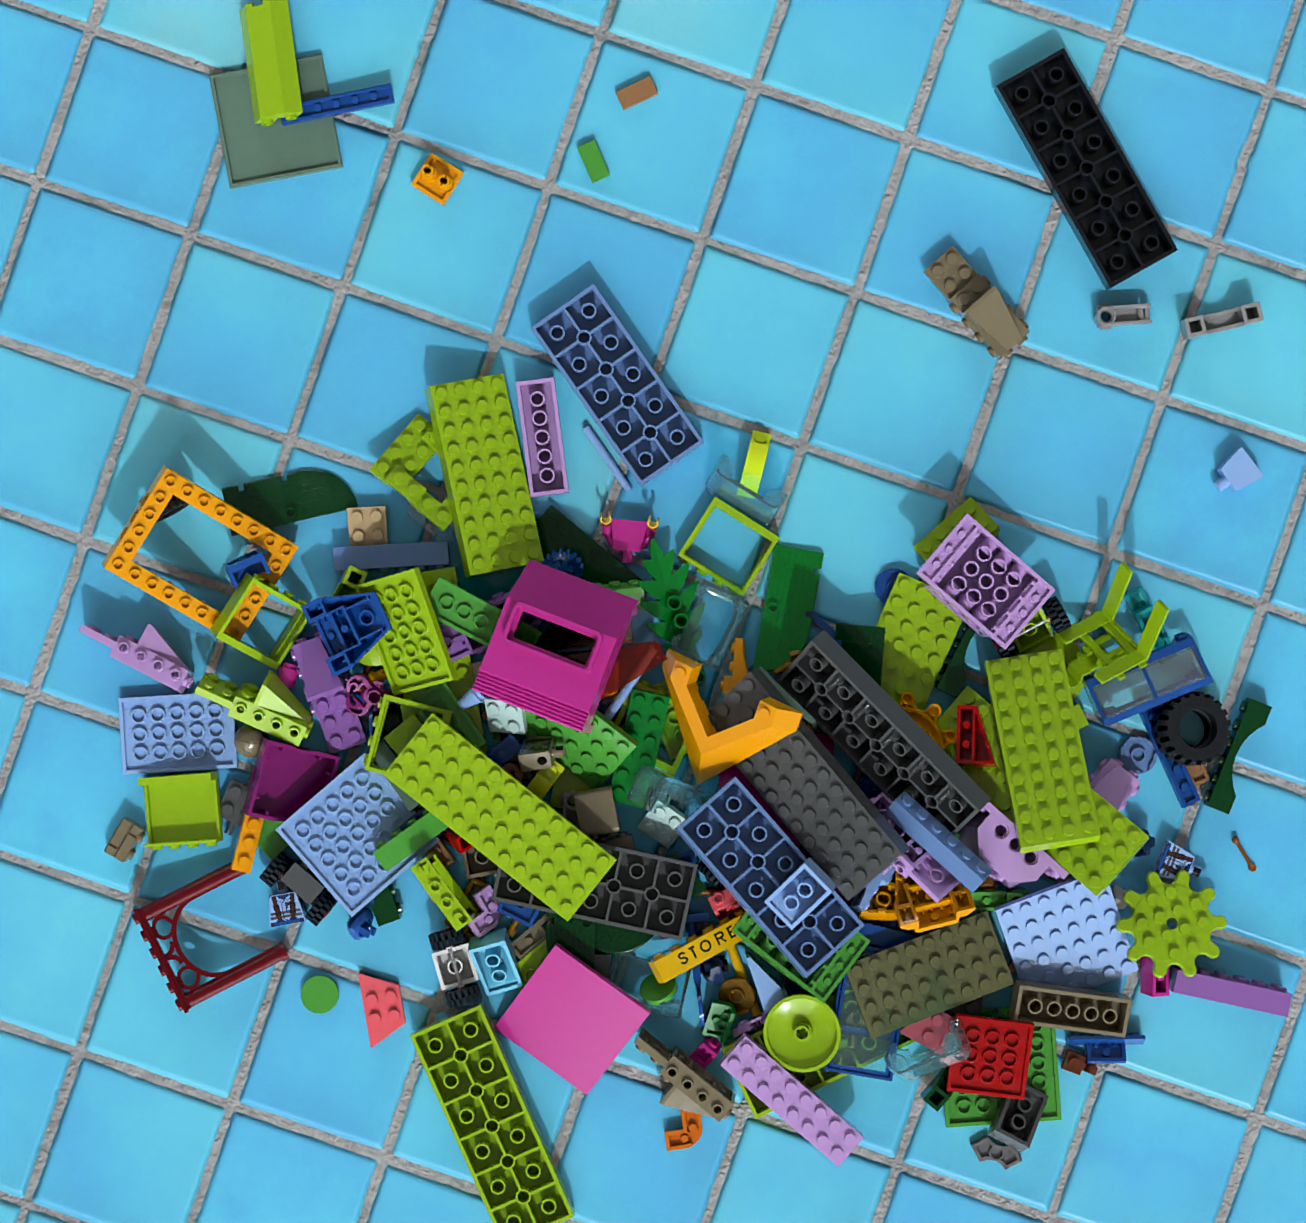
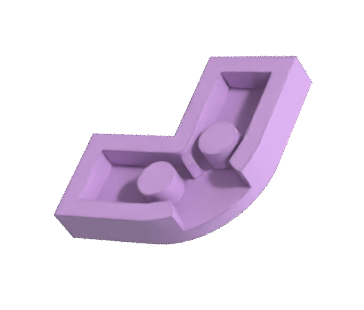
[468,884,500,938]
[732,1011,769,1038]

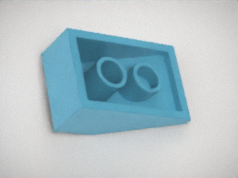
[468,927,524,996]

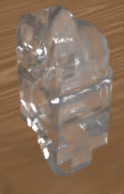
[406,503,457,542]

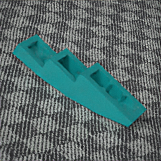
[1124,585,1177,665]

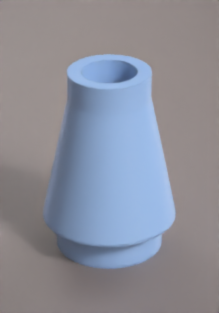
[458,686,487,710]

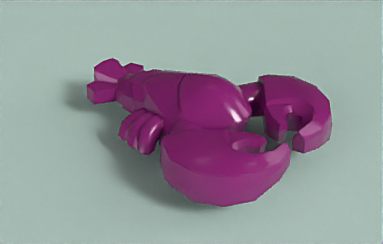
[346,673,404,716]

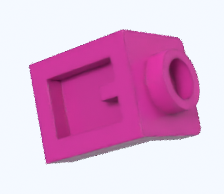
[689,1036,722,1069]

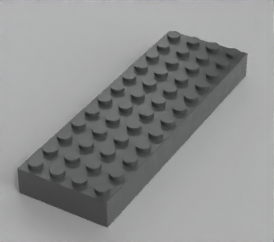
[776,630,991,835]
[708,668,910,901]

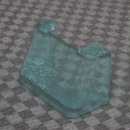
[705,454,788,526]
[671,580,749,672]
[609,951,692,1018]
[884,1019,971,1081]

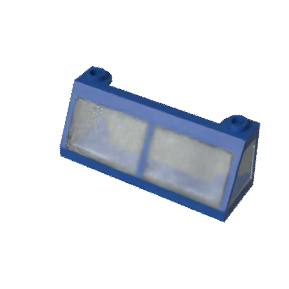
[1082,632,1213,727]

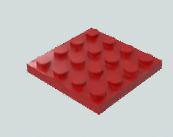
[946,1013,1034,1100]

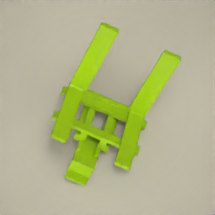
[1058,562,1169,688]

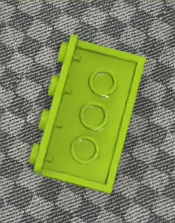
[913,496,1000,561]

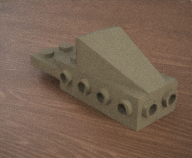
[923,246,1030,359]
[634,1027,736,1122]

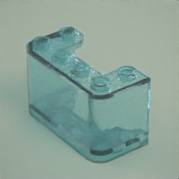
[626,765,714,817]

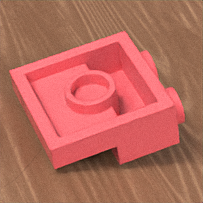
[707,889,742,920]

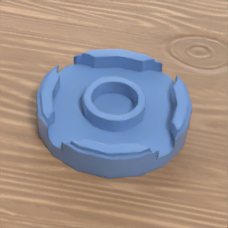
[1118,736,1157,774]

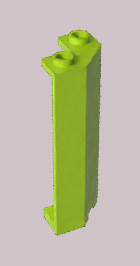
[239,0,303,126]

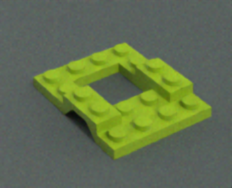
[369,414,453,532]

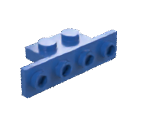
[1066,1033,1146,1064]

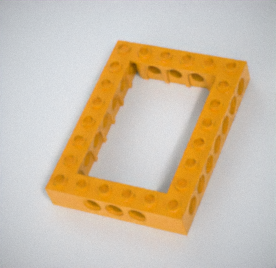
[101,465,299,640]

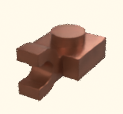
[1061,1050,1098,1075]

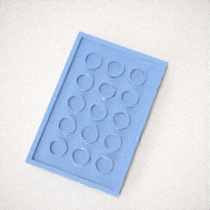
[118,693,239,775]

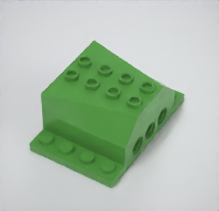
[731,911,870,1003]

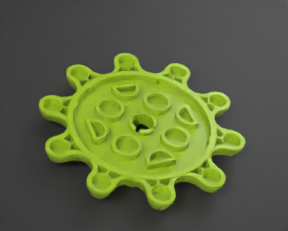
[1115,870,1227,978]

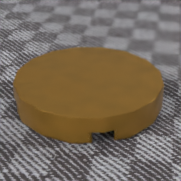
[718,976,757,1015]

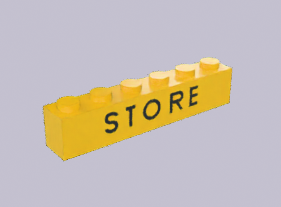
[648,908,745,983]

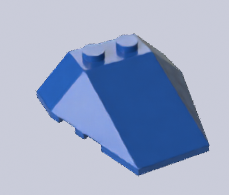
[301,592,392,677]

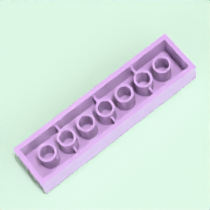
[720,1032,864,1167]

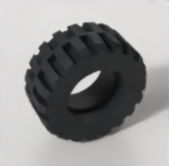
[1152,692,1231,766]

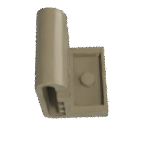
[573,785,622,840]

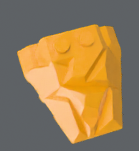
[895,870,976,933]

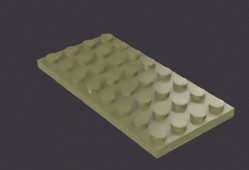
[846,911,1014,1039]

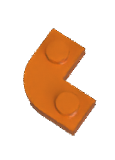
[664,1110,702,1151]

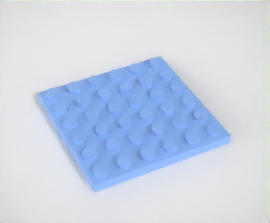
[275,753,440,917]
[994,878,1138,989]

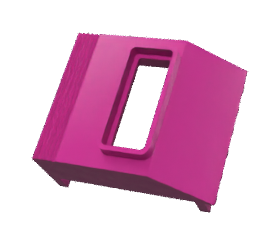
[472,559,638,733]

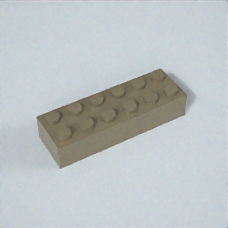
[1008,979,1132,1038]

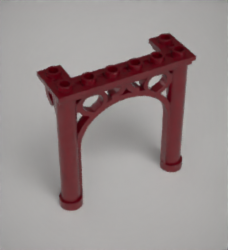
[132,859,290,1013]

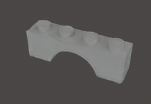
[1180,301,1264,340]

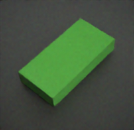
[577,140,610,183]

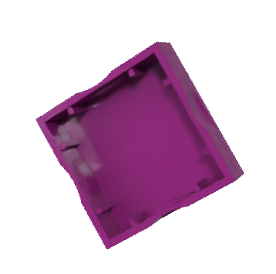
[242,737,341,822]

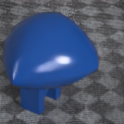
[347,908,377,940]

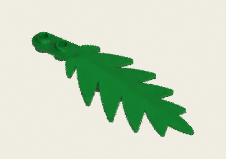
[638,539,706,686]

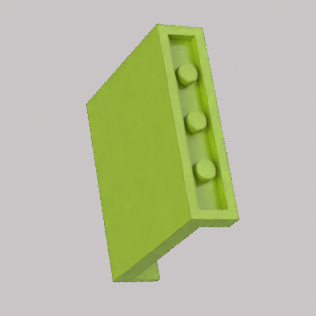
[138,771,223,850]

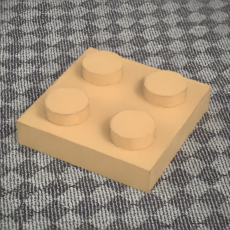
[347,505,388,546]

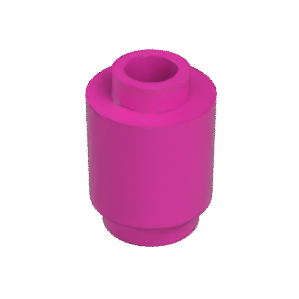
[277,662,298,689]

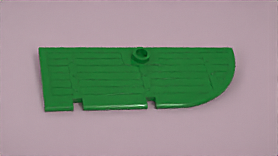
[752,545,824,672]

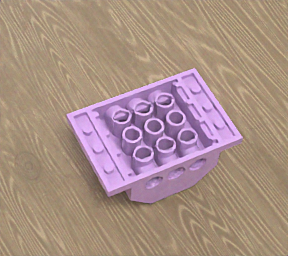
[916,513,1055,650]
[958,802,1069,890]

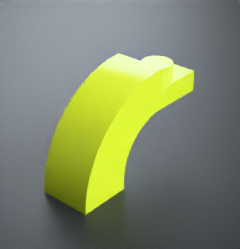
[738,430,772,497]
[527,760,565,798]

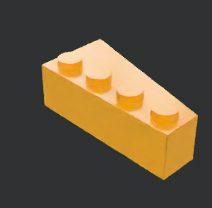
[858,882,898,921]

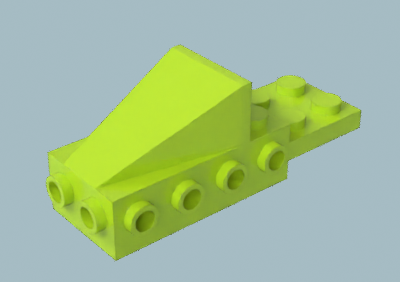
[194,670,315,747]

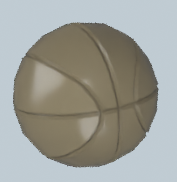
[234,724,268,758]

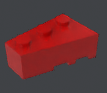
[955,705,997,767]

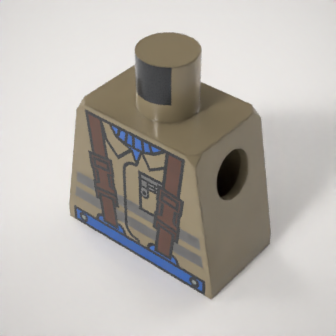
[518,736,566,772]

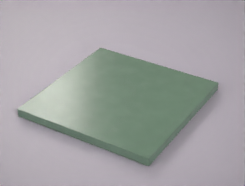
[209,54,343,189]

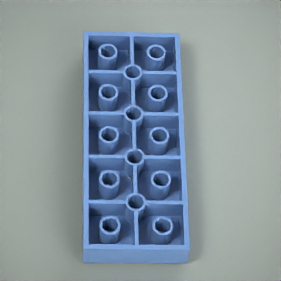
[531,284,704,487]
[675,776,865,978]

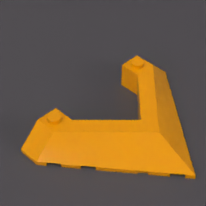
[662,649,803,785]

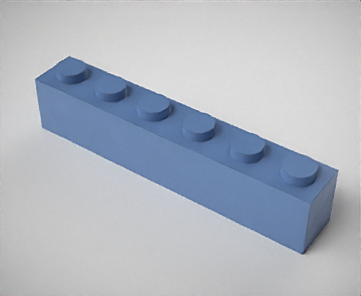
[333,541,451,574]
[885,791,993,893]

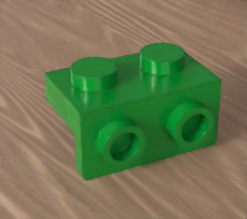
[701,999,737,1045]

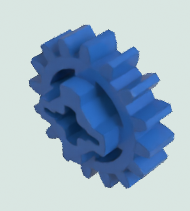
[542,548,584,578]

